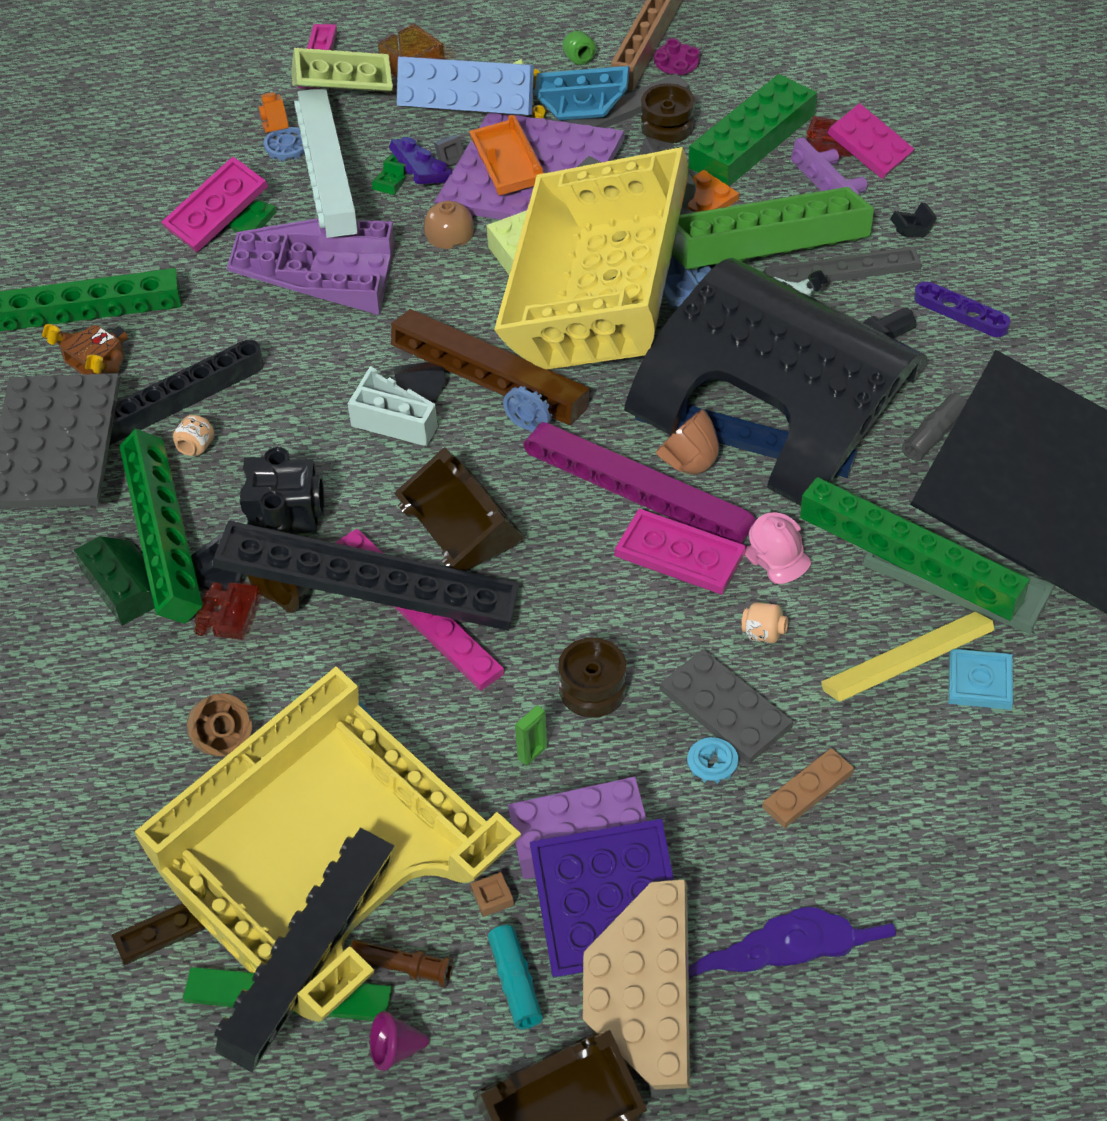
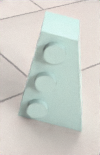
[348,366,438,446]

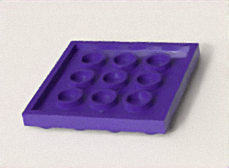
[529,819,674,978]

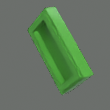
[515,705,547,765]

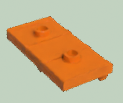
[469,115,544,196]

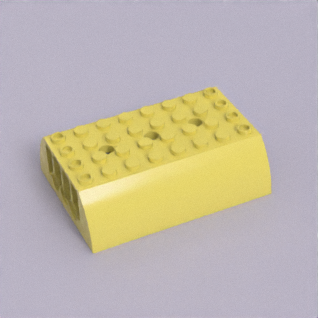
[494,147,688,370]

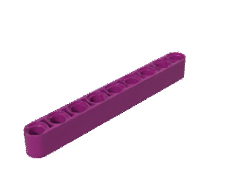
[523,422,756,544]

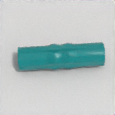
[487,925,543,1030]

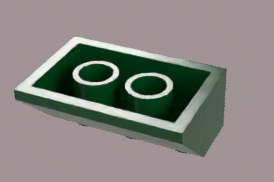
[74,536,154,626]

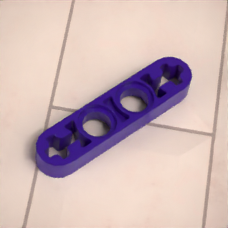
[914,282,1010,337]

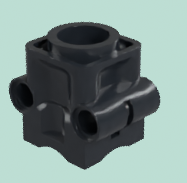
[239,447,325,534]

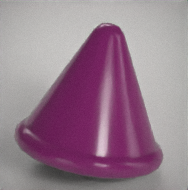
[369,1011,430,1072]

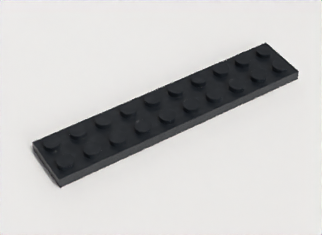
[213,520,519,631]

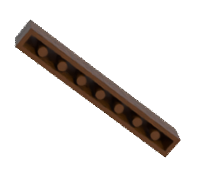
[391,309,590,426]

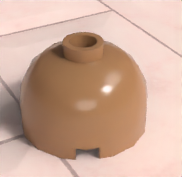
[424,201,474,249]
[186,693,252,757]

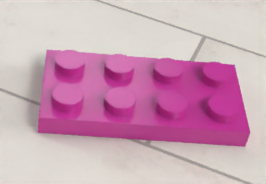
[162,156,268,253]
[615,508,746,595]

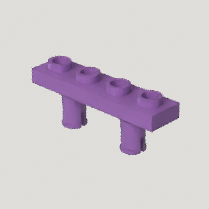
[790,137,867,195]

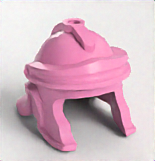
[745,512,811,584]

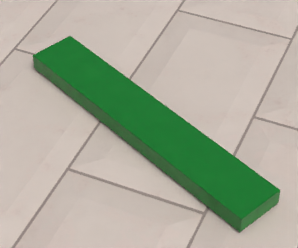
[183,967,392,1021]

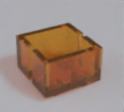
[378,23,445,78]

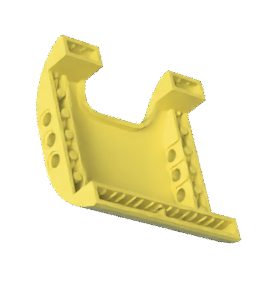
[135,667,521,1022]

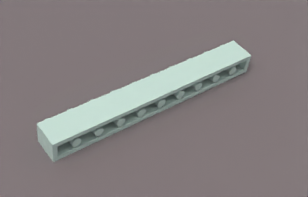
[294,88,357,238]

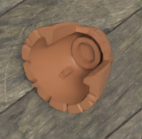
[655,409,719,475]

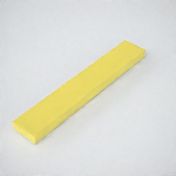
[821,612,994,702]

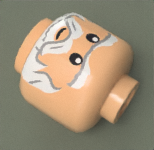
[173,415,214,456]
[742,602,788,643]

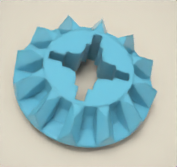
[687,738,738,784]

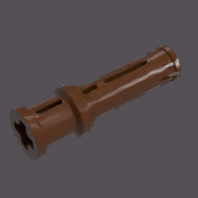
[351,939,454,988]

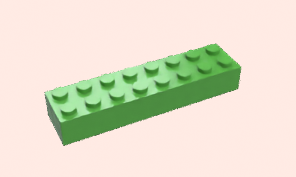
[672,187,874,270]

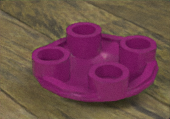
[653,38,700,75]

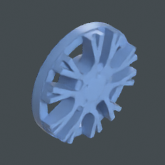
[264,127,305,161]
[503,386,552,432]

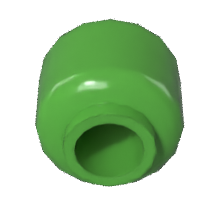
[562,31,596,65]

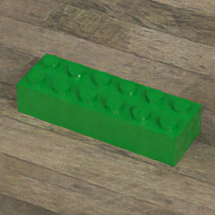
[688,74,817,187]

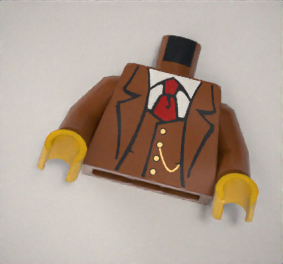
[42,324,128,375]

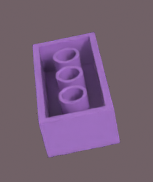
[508,777,647,880]

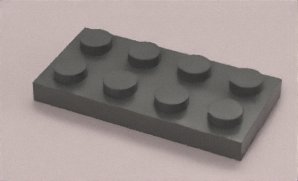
[660,649,793,764]

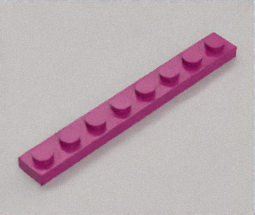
[335,529,504,691]

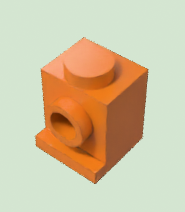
[258,93,289,133]

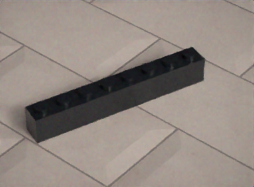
[214,827,395,1073]

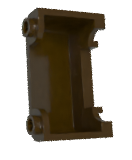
[394,447,525,571]
[473,1030,647,1121]

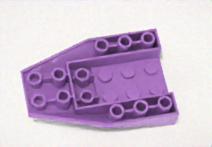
[227,218,395,314]

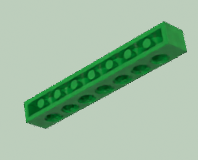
[0,268,181,331]
[119,428,203,624]
[800,477,1030,621]

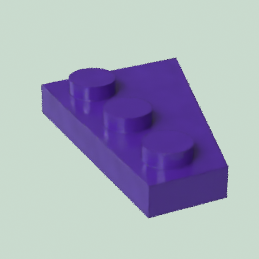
[389,137,452,184]

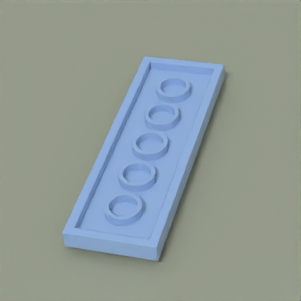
[397,57,534,115]

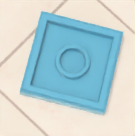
[948,649,1013,710]

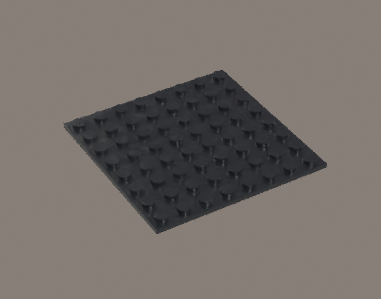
[910,350,1107,614]

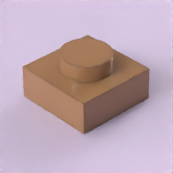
[470,872,514,917]

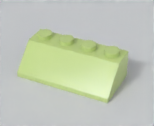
[291,48,392,92]

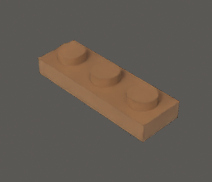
[762,748,854,828]

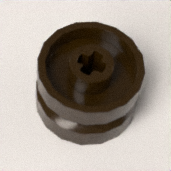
[641,83,695,144]
[558,637,626,718]

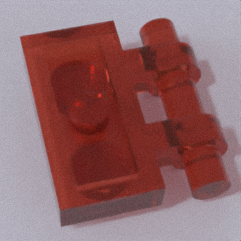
[806,116,852,158]
[194,582,260,640]

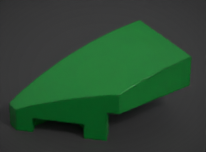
[372,153,405,195]

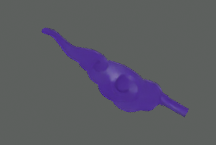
[688,907,896,979]

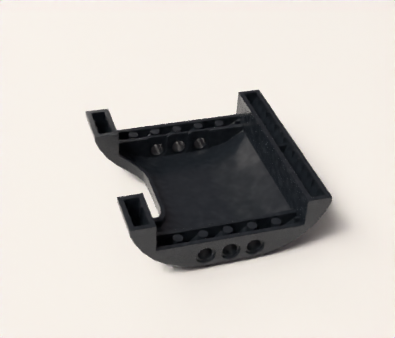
[624,258,927,506]

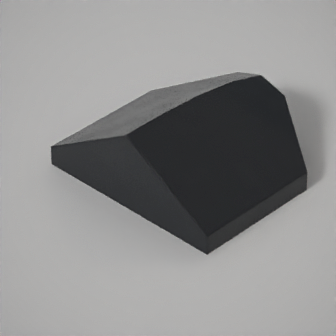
[393,362,446,403]
[191,532,242,591]

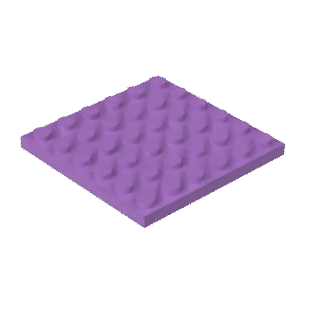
[434,112,625,220]

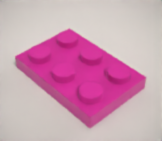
[828,103,914,179]

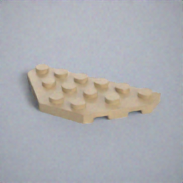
[583,880,690,1090]

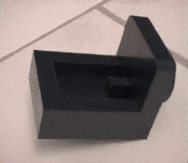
[890,202,937,238]

